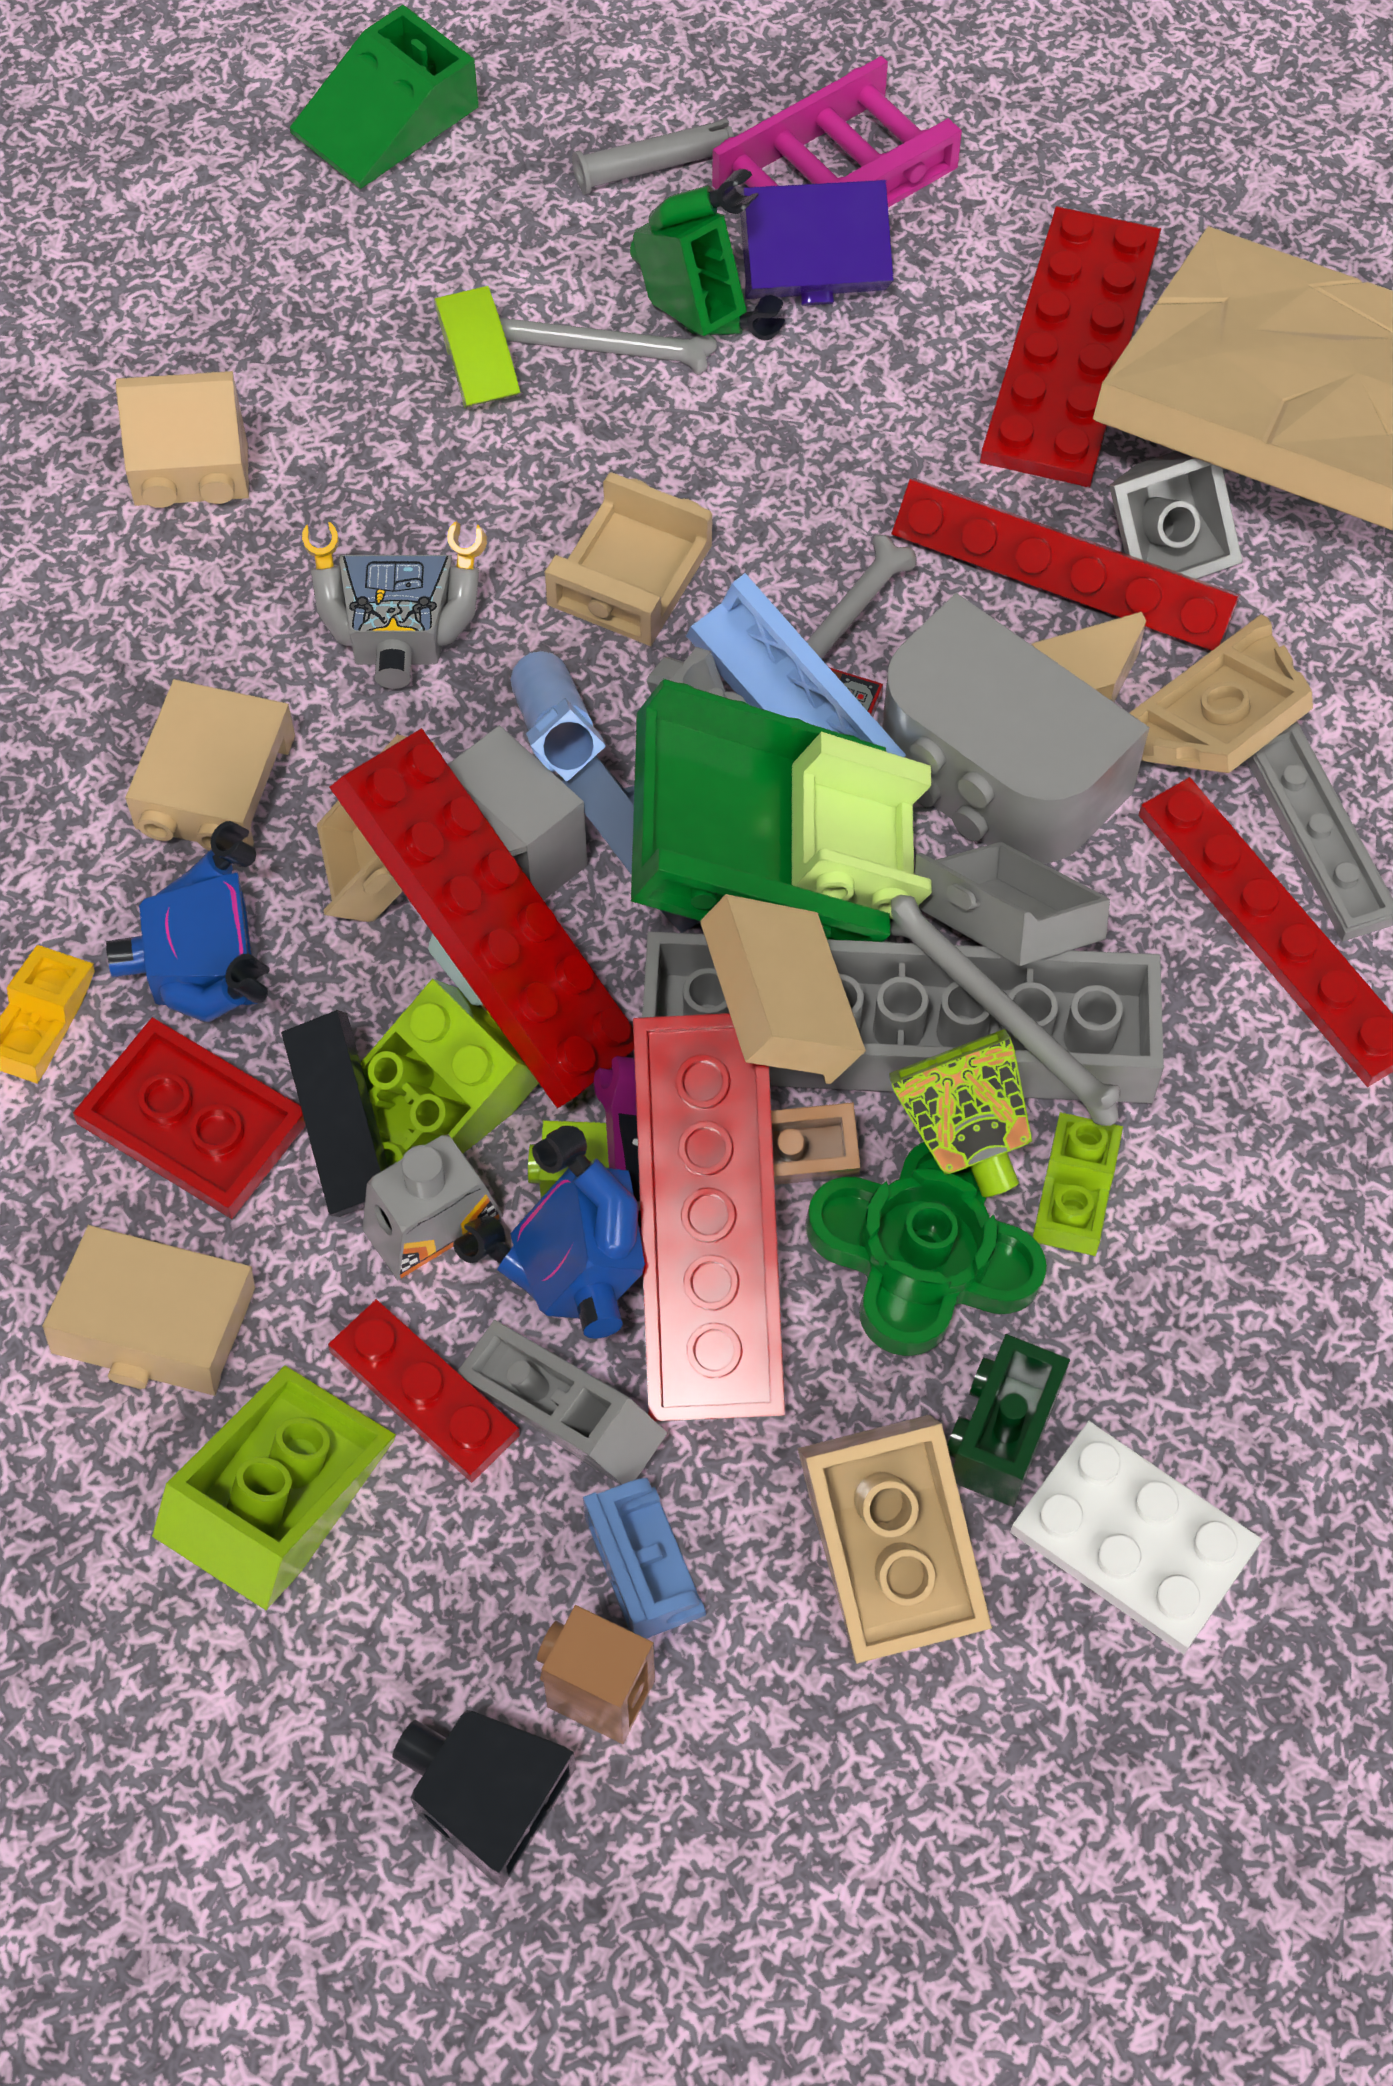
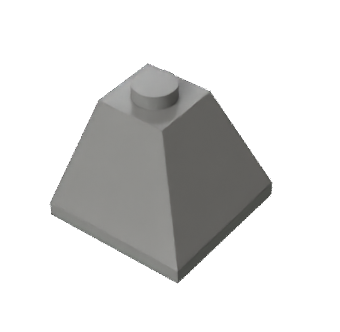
[1109,451,1243,579]

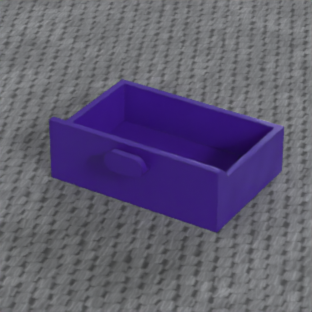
[740,180,894,306]

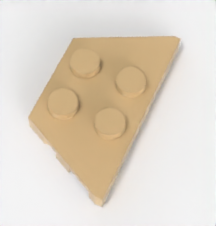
[1130,614,1313,773]

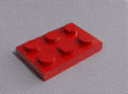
[73,1017,306,1219]

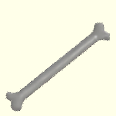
[500,318,717,375]
[806,534,916,659]
[890,895,1121,1126]

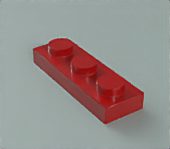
[328,1299,520,1483]

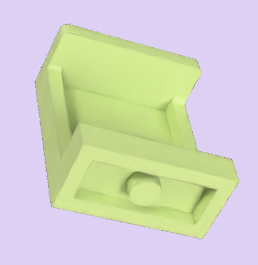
[792,732,932,919]

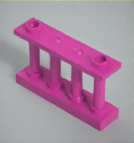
[712,56,962,207]

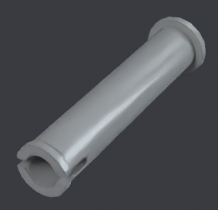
[572,118,734,195]

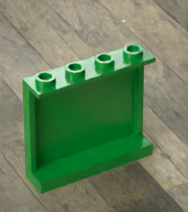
[631,678,890,942]

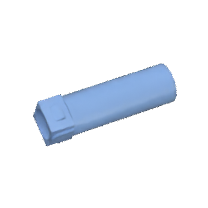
[510,651,606,782]

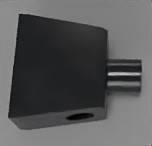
[392,1710,576,1888]

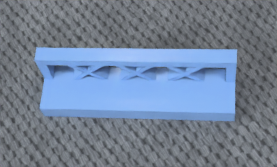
[686,573,906,757]

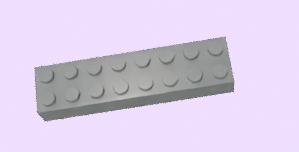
[642,932,1164,1103]

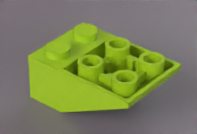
[361,978,539,1167]

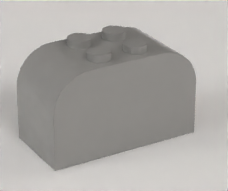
[882,593,1150,864]

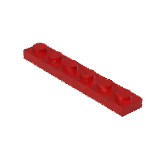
[891,478,1240,650]
[1138,777,1393,1088]

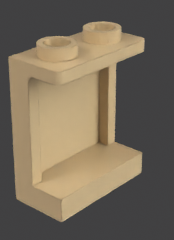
[545,472,712,646]
[125,679,295,851]

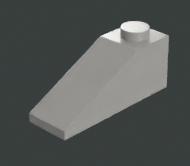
[457,1319,668,1485]

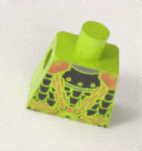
[889,1029,1032,1197]

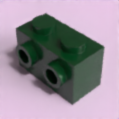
[947,1334,1070,1507]

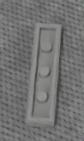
[1247,721,1393,942]

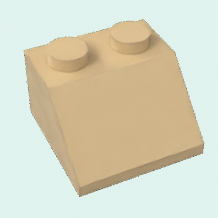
[116,371,249,508]

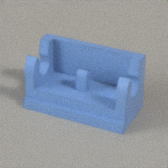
[583,1478,706,1639]

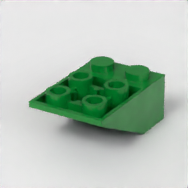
[290,4,479,189]

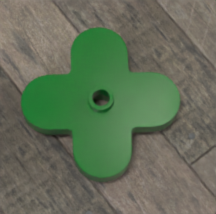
[805,1142,1047,1356]

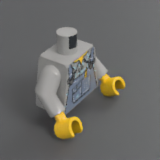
[302,521,487,689]

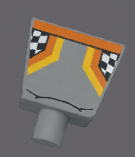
[362,1134,503,1281]

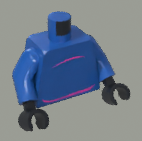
[106,821,270,1022]
[453,1126,645,1339]

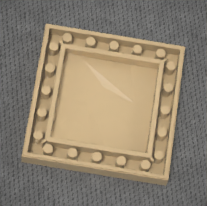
[1093,226,1393,531]

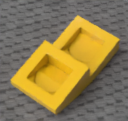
[0,945,95,1084]

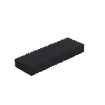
[281,1010,389,1217]

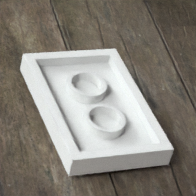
[1010,1421,1263,1654]

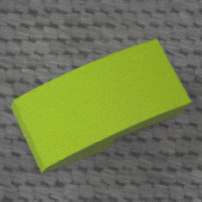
[434,286,521,408]
[1032,1112,1123,1256]

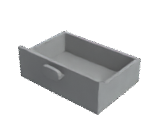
[915,842,1110,966]

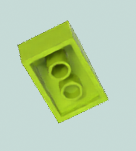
[152,1365,396,1610]

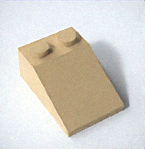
[797,1415,992,1664]

